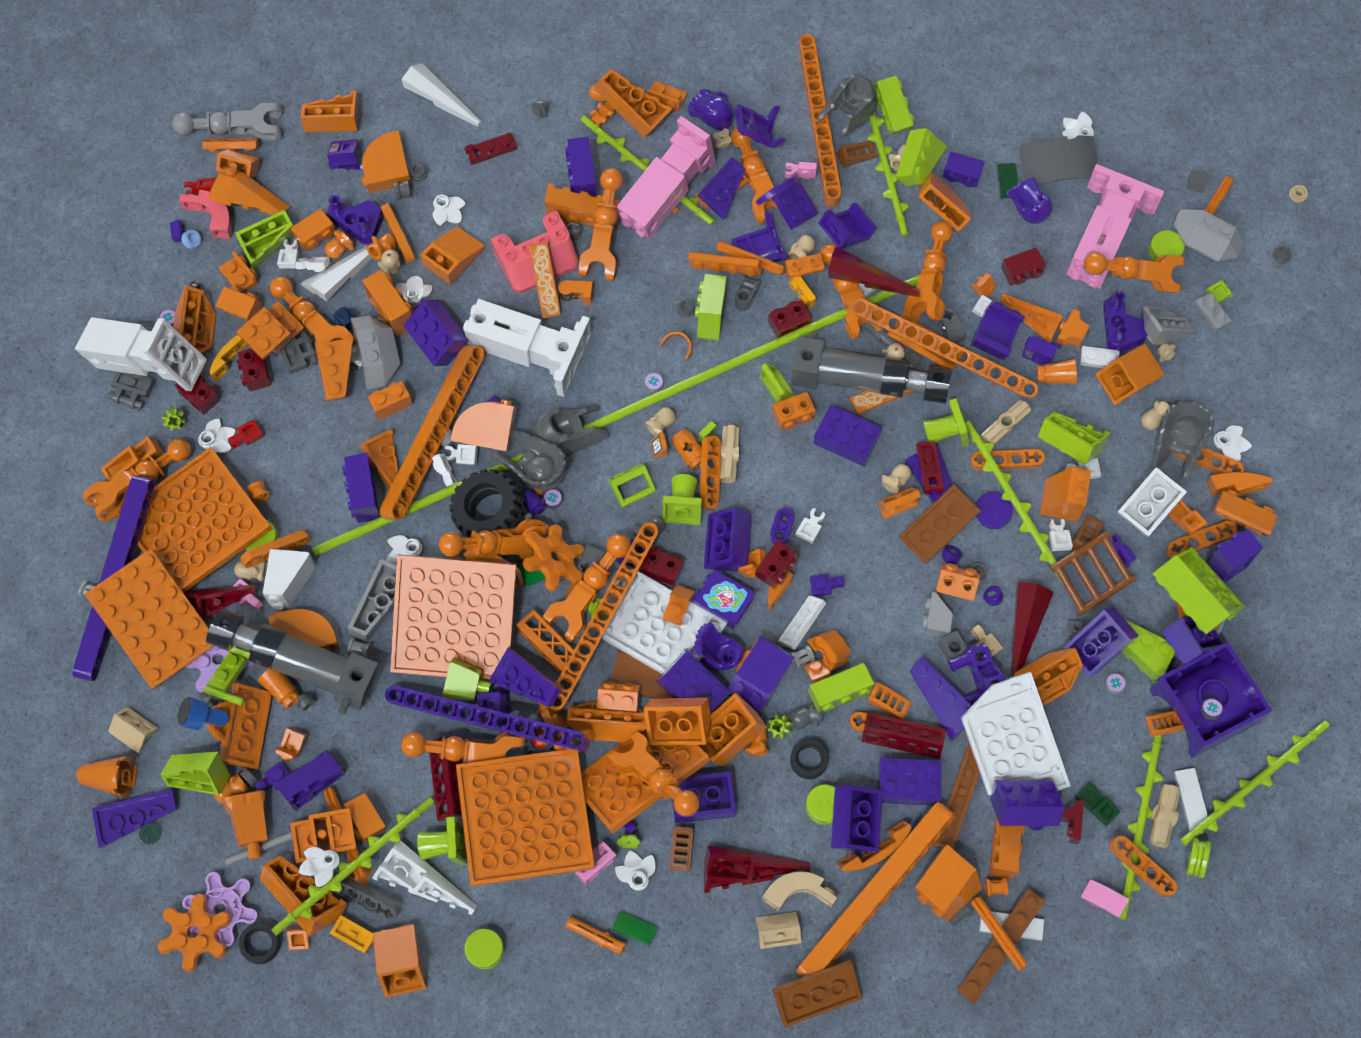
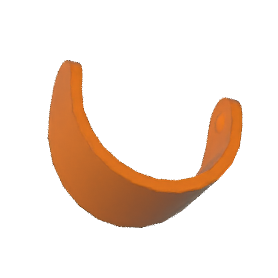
[660,332,693,361]

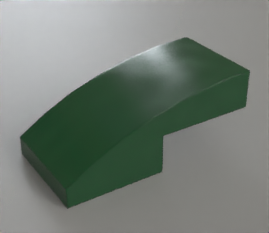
[997,163,1018,199]
[1074,782,1121,826]

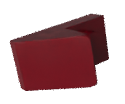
[1060,800,1084,844]

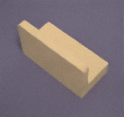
[108,707,158,753]
[756,912,802,949]

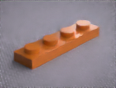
[688,252,762,276]

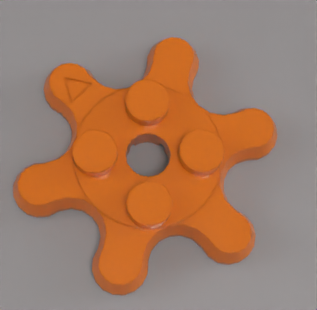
[523,525,584,591]
[157,894,232,972]

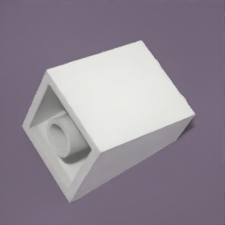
[263,549,316,609]

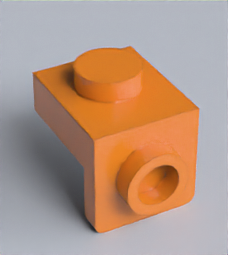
[738,549,765,578]
[804,658,831,684]
[275,727,307,761]

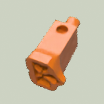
[222,790,267,860]

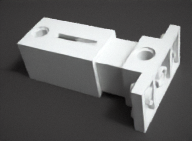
[463,299,591,397]
[75,317,207,391]

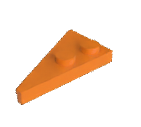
[1000,293,1063,343]
[360,429,398,489]

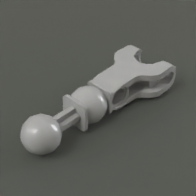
[172,103,282,142]

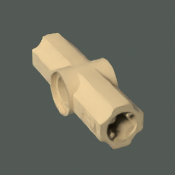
[980,400,1031,445]
[720,425,739,483]
[1149,784,1181,848]

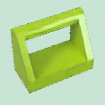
[760,363,795,403]
[607,463,656,508]

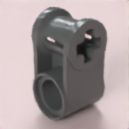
[735,274,761,311]
[938,308,967,343]
[577,544,607,580]

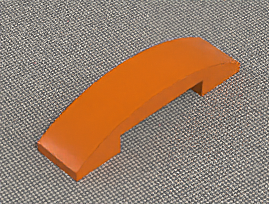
[1143,479,1207,534]
[835,820,912,871]

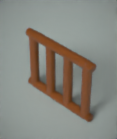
[1050,531,1136,616]

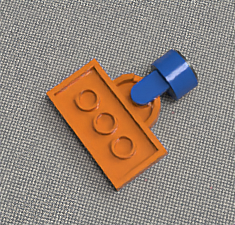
[177,683,272,770]

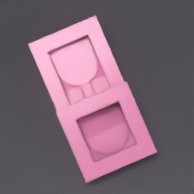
[1081,879,1129,918]

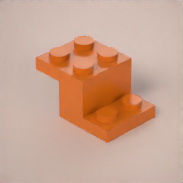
[236,301,304,360]
[290,808,357,864]

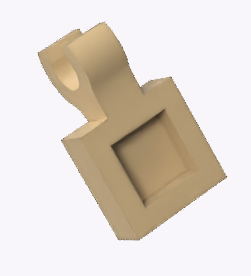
[971,624,1003,657]

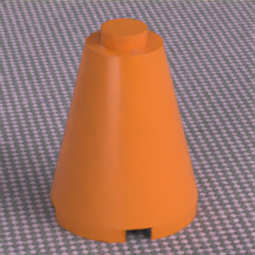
[76,756,137,797]

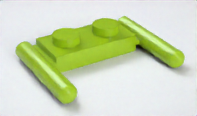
[203,647,250,706]

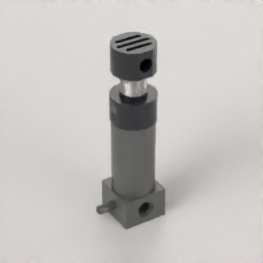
[791,332,952,404]
[206,608,378,715]

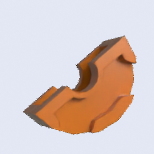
[807,630,851,671]

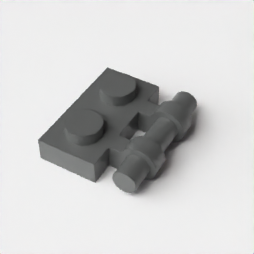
[281,331,318,374]
[107,371,155,409]

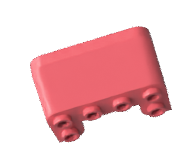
[490,210,579,293]

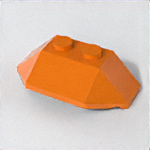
[173,285,216,354]
[1013,648,1083,706]
[567,701,646,742]

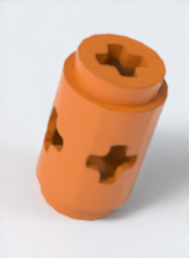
[672,429,702,471]

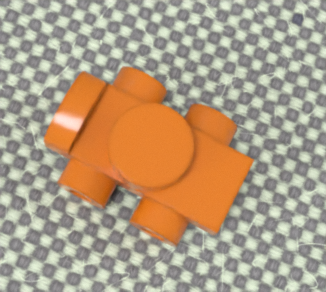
[590,102,615,126]

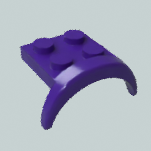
[734,103,785,148]
[756,176,819,230]
[731,212,787,262]

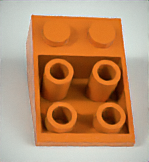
[420,226,485,285]

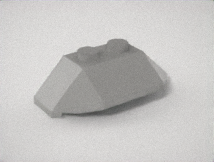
[1173,209,1244,262]
[1143,306,1196,345]
[351,315,400,391]

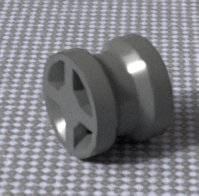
[393,180,411,200]

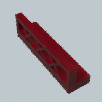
[861,712,946,759]
[429,736,462,821]

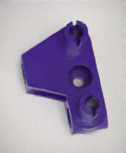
[326,195,383,245]
[1103,291,1147,353]
[948,642,1005,704]

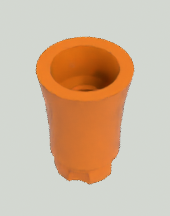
[1036,359,1077,385]
[258,669,301,709]

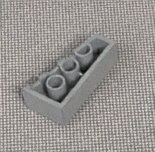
[348,559,397,642]

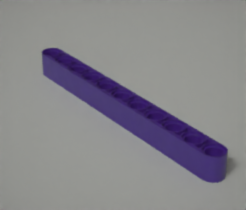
[73,475,155,681]
[385,686,590,752]

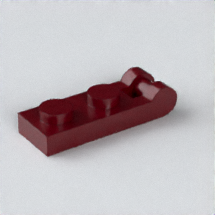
[464,132,517,165]
[916,441,944,495]

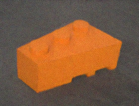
[301,90,359,133]
[315,338,353,402]
[988,816,1025,880]

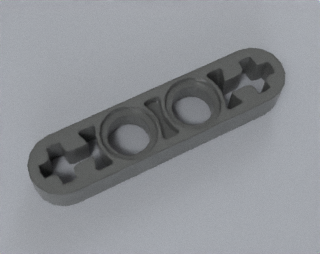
[331,873,401,921]

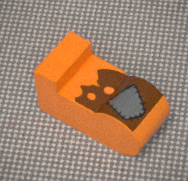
[558,280,593,305]

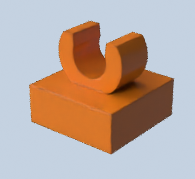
[972,273,996,298]

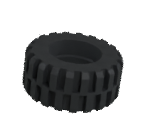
[449,469,527,538]

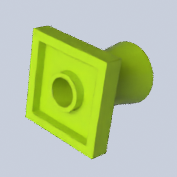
[923,398,969,447]
[662,474,702,525]
[417,817,468,866]

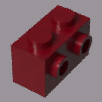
[1001,247,1046,286]
[768,300,812,338]
[236,348,271,392]
[174,374,220,416]
[755,540,798,589]
[639,547,684,587]

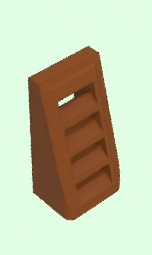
[837,141,878,168]
[1071,514,1104,557]
[669,827,694,872]

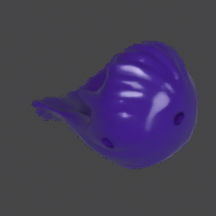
[687,89,734,131]
[1006,177,1053,224]
[693,622,744,671]

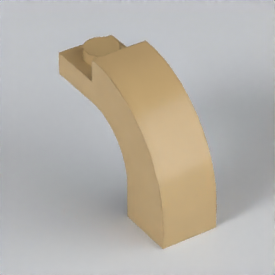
[762,872,837,911]

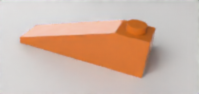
[208,167,290,215]

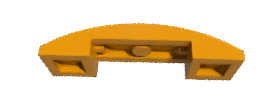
[209,335,247,382]

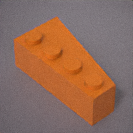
[593,69,673,138]
[545,183,621,228]
[260,856,347,937]

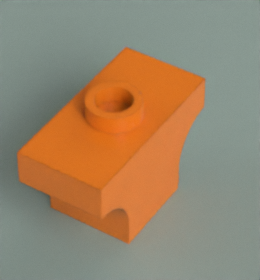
[1056,308,1090,348]

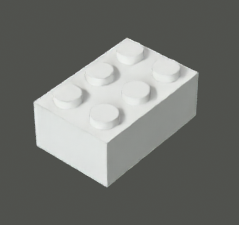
[1118,467,1187,538]

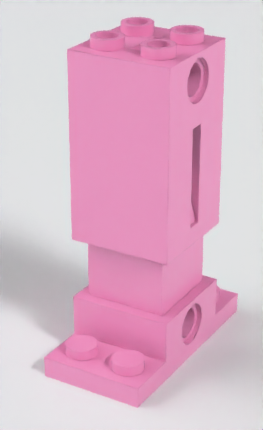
[616,116,717,240]
[1067,164,1164,289]

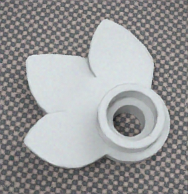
[1062,112,1094,140]
[433,195,465,226]
[396,276,432,306]
[198,419,236,453]
[1213,425,1252,461]
[386,535,422,565]
[299,847,339,887]
[615,851,655,891]

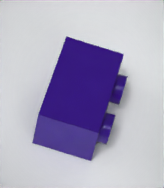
[942,151,985,188]

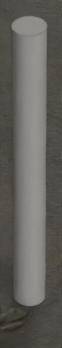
[224,832,293,866]

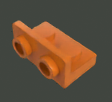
[647,81,687,112]
[219,251,258,294]
[784,253,825,278]
[877,487,921,519]

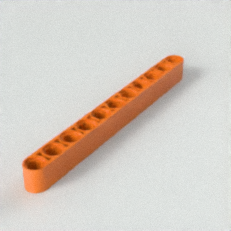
[798,34,841,207]
[851,299,1038,398]
[380,346,484,520]
[547,522,658,713]
[796,802,956,978]

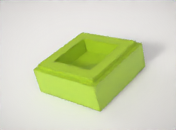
[1206,280,1233,303]
[699,421,716,443]

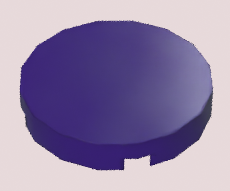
[976,492,1013,529]

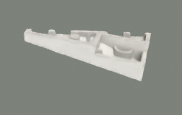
[402,63,482,127]
[301,246,372,302]
[372,841,477,915]

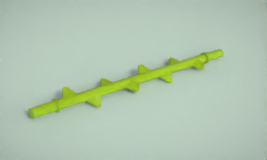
[867,111,909,237]
[580,115,715,226]
[965,421,1063,585]
[1180,720,1330,846]
[1119,724,1163,920]
[271,797,434,936]

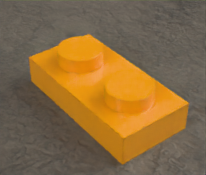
[788,276,816,309]
[330,915,373,954]

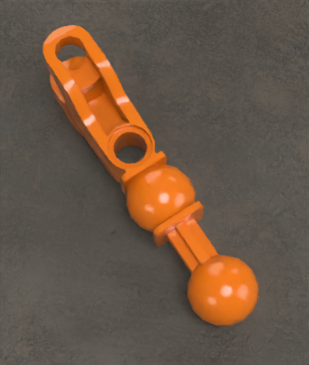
[730,127,777,224]
[578,168,623,281]
[903,221,953,321]
[820,243,883,340]
[1084,252,1185,293]
[270,276,356,348]
[83,438,191,522]
[439,519,548,561]
[542,534,630,643]
[607,731,700,817]
[401,732,526,762]

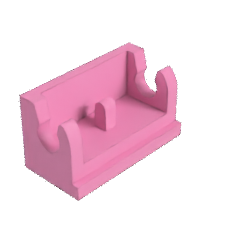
[574,841,617,885]

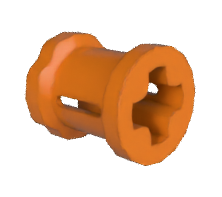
[984,877,1008,897]

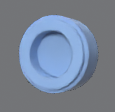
[182,230,201,249]

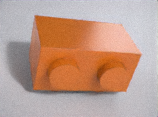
[216,149,260,179]
[291,208,335,252]
[215,286,263,321]
[368,381,412,421]
[772,392,816,430]
[936,563,980,601]
[597,681,640,712]
[343,793,386,844]

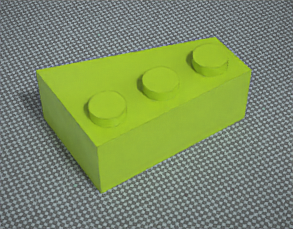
[874,76,914,136]
[895,128,948,186]
[235,210,293,270]
[695,274,727,340]
[1038,412,1110,465]
[1122,619,1175,684]
[808,663,874,712]
[160,752,230,796]

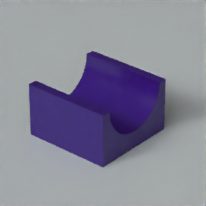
[1150,642,1272,759]

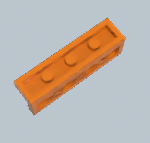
[888,313,964,370]
[516,609,580,684]

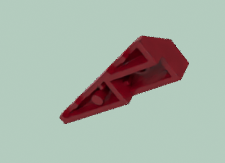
[828,247,920,297]
[1010,582,1053,678]
[184,585,256,620]
[704,845,811,893]

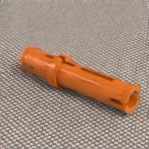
[565,916,626,955]

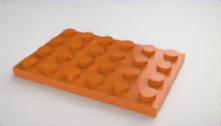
[84,548,215,690]
[581,729,711,834]

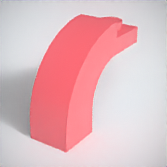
[179,190,233,239]

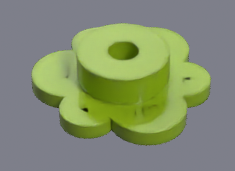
[617,834,640,848]

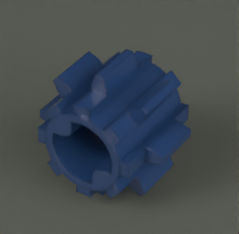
[333,307,357,330]

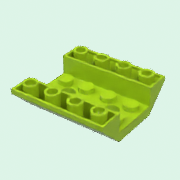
[1153,547,1245,634]

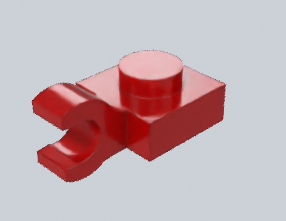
[184,177,216,195]
[228,420,264,450]

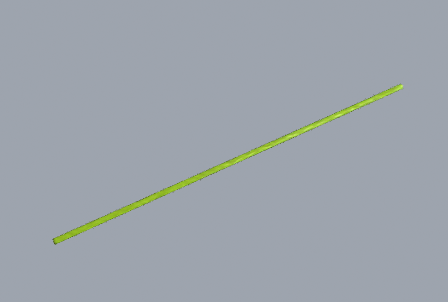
[312,274,920,557]

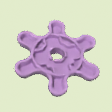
[186,645,255,693]
[182,872,257,947]

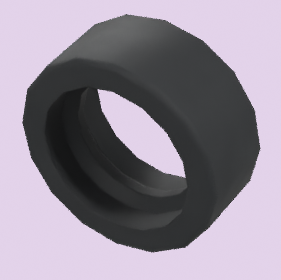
[790,739,829,779]
[239,923,281,964]

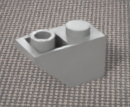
[922,592,953,637]

